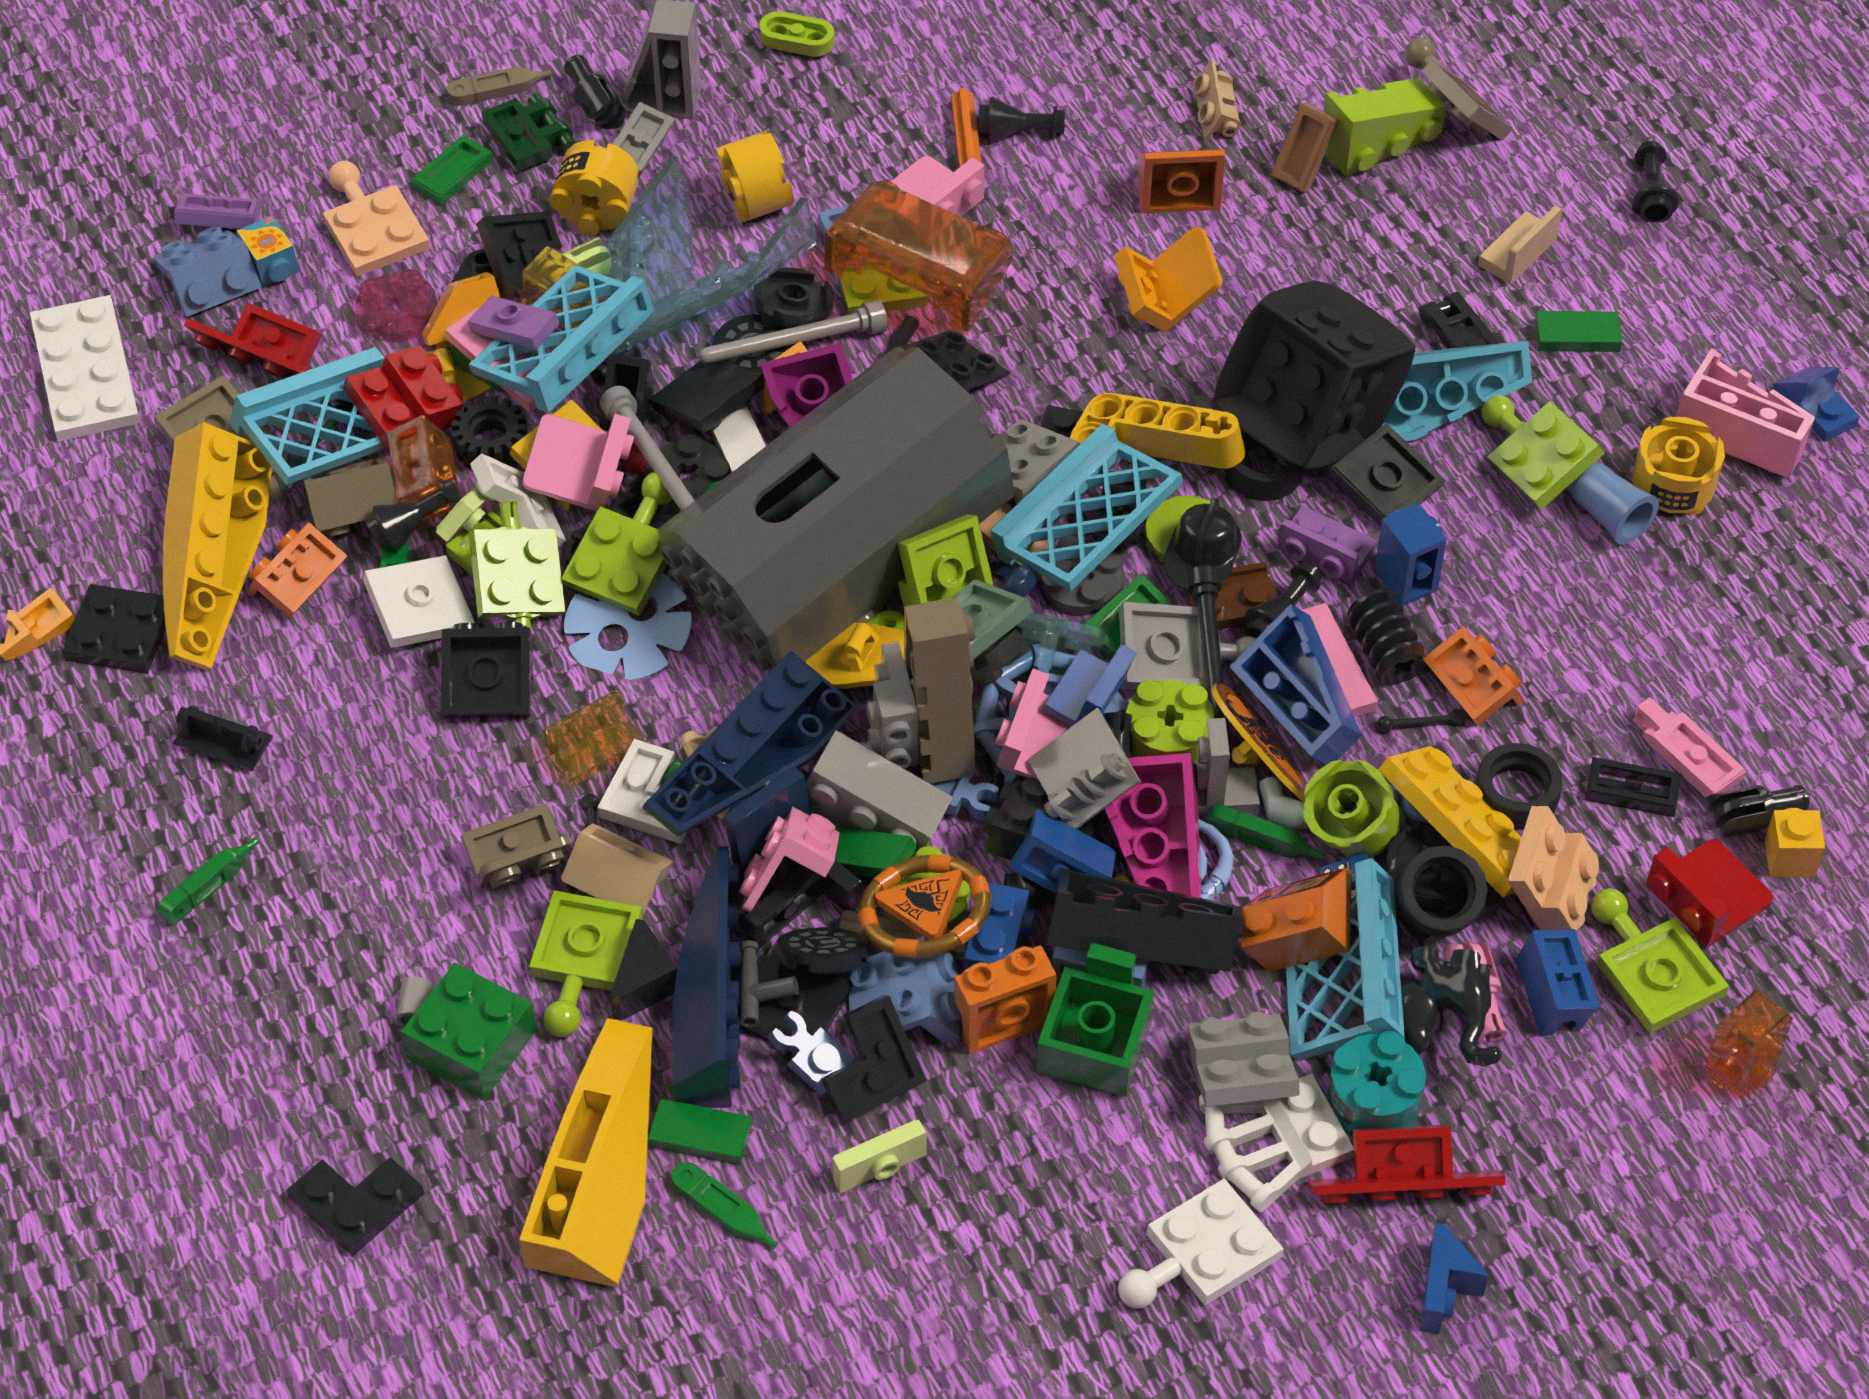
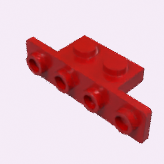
[184,302,322,379]
[1308,1125,1506,1203]

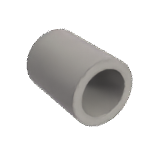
[396,977,434,1027]

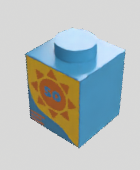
[236,215,299,287]

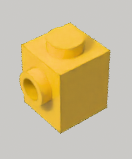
[1764,808,1825,877]

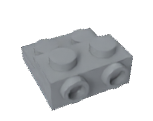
[866,642,919,769]
[1187,1012,1300,1107]

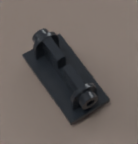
[173,705,273,771]

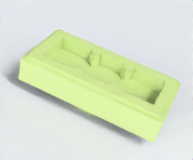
[436,487,488,541]
[833,1120,927,1193]

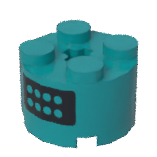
[1327,1030,1426,1136]

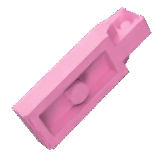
[1633,697,1746,798]

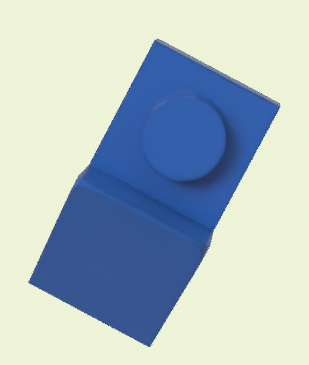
[1773,367,1860,442]
[1420,1223,1488,1334]

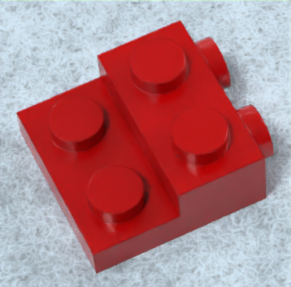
[343,345,463,448]

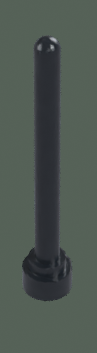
[1186,566,1232,764]

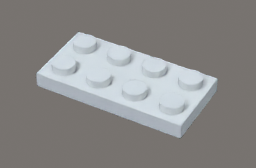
[30,295,140,441]

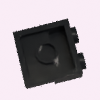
[441,622,533,719]
[983,775,1102,860]

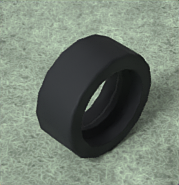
[1224,429,1304,501]
[1475,743,1562,830]
[1395,845,1488,937]

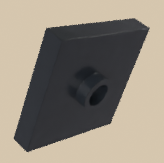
[738,946,853,1051]

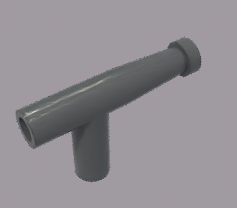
[740,940,799,1027]

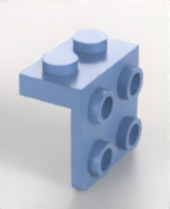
[153,227,262,317]
[847,936,962,1043]

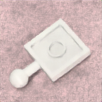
[1118,1179,1284,1309]

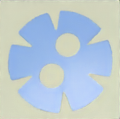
[564,573,692,680]

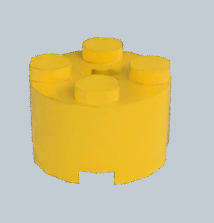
[715,130,794,223]

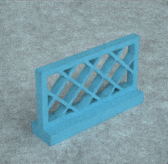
[469,265,655,413]
[229,347,391,485]
[990,423,1183,591]
[1286,858,1405,1061]

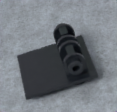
[901,330,1010,393]

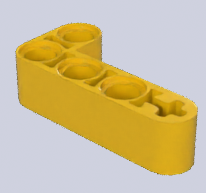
[1070,393,1246,471]

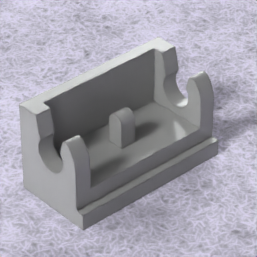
[613,102,675,178]

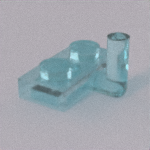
[1017,612,1106,670]

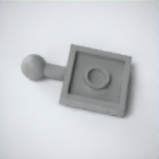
[1119,602,1257,691]

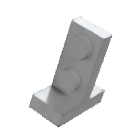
[1195,718,1260,816]

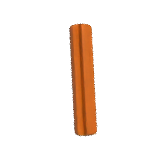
[951,88,982,168]

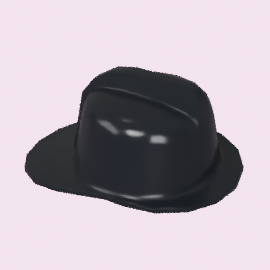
[1164,498,1242,591]

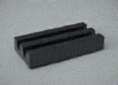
[1585,757,1681,817]

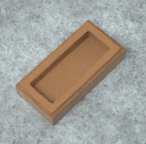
[1271,102,1339,192]

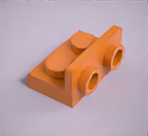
[246,522,347,618]
[1423,626,1525,726]

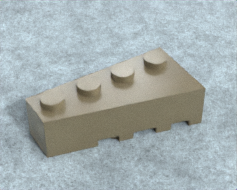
[904,597,976,784]

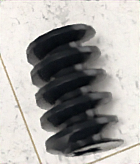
[1347,588,1425,686]

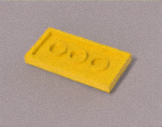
[1378,746,1522,897]

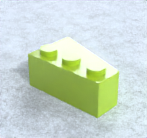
[1324,78,1446,177]

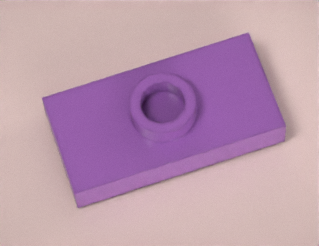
[174,193,261,230]
[467,296,560,350]

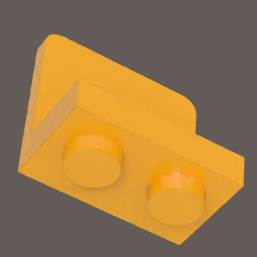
[1114,226,1223,332]

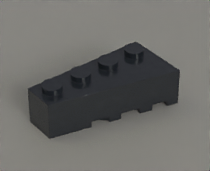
[1046,868,1242,974]

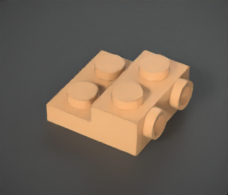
[1508,806,1599,932]

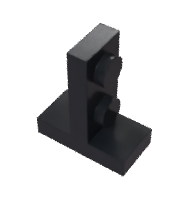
[744,855,862,950]

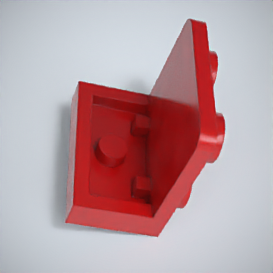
[1646,839,1773,948]

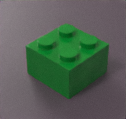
[401,962,537,1100]
[1036,966,1155,1097]

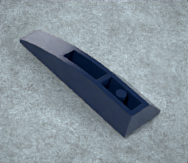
[642,651,859,837]
[672,846,741,1108]

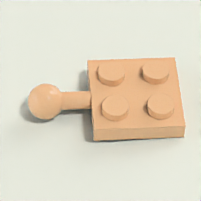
[323,161,430,277]

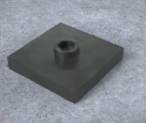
[1327,423,1446,527]

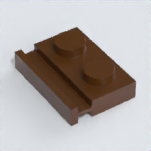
[1183,562,1277,630]

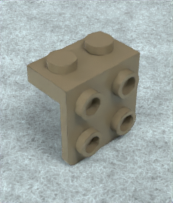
[460,803,571,889]

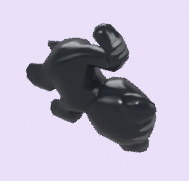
[1401,946,1502,1066]

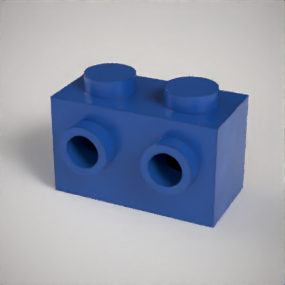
[1374,503,1447,606]
[964,882,1036,971]

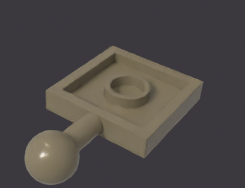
[1405,38,1513,140]
[154,375,280,503]

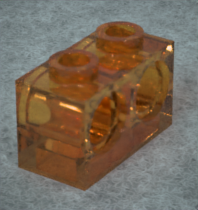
[387,415,459,521]

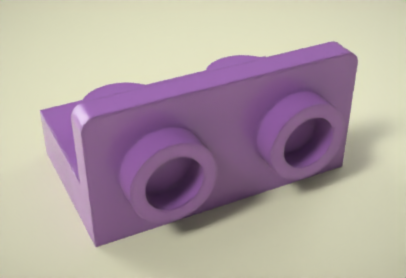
[1277,505,1377,584]

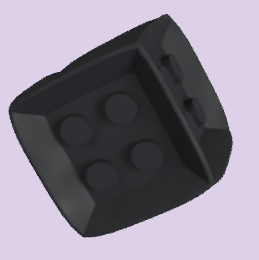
[1214,281,1415,469]

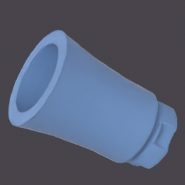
[1566,462,1659,545]

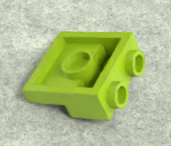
[897,514,994,606]

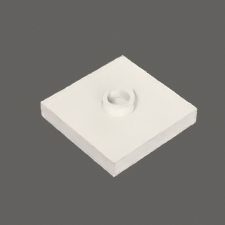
[363,555,475,648]

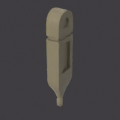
[447,67,552,106]

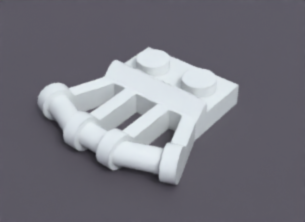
[1199,1073,1354,1212]

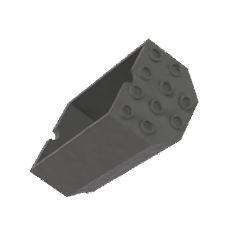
[657,347,1015,673]

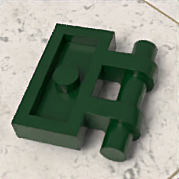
[481,93,577,172]

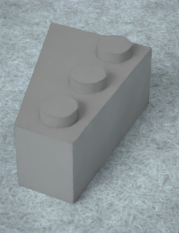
[620,0,702,120]
[806,730,953,852]

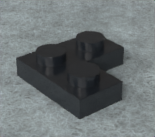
[476,211,562,297]
[820,995,927,1123]
[286,1157,424,1257]

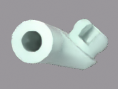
[1259,777,1309,830]

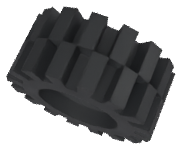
[451,396,528,470]

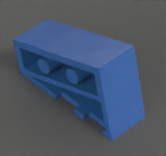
[1230,604,1362,764]

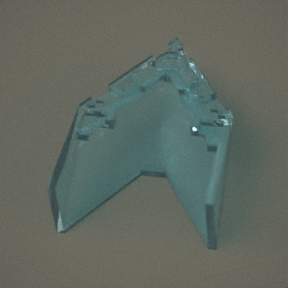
[609,155,819,354]

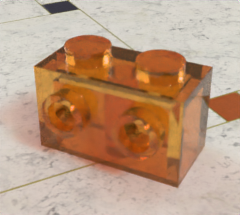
[1704,989,1793,1099]

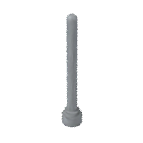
[698,300,887,364]
[600,386,695,511]

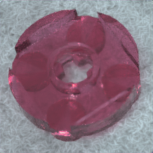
[356,269,438,343]

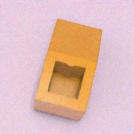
[421,272,500,349]

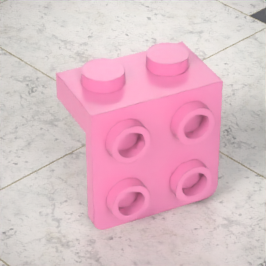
[875,156,985,241]
[522,414,634,511]
[995,669,1072,779]
[739,806,840,913]

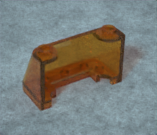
[824,180,1013,334]

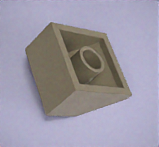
[302,456,398,536]

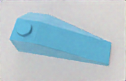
[1382,341,1532,441]

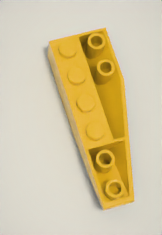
[163,422,272,671]
[519,1018,653,1288]

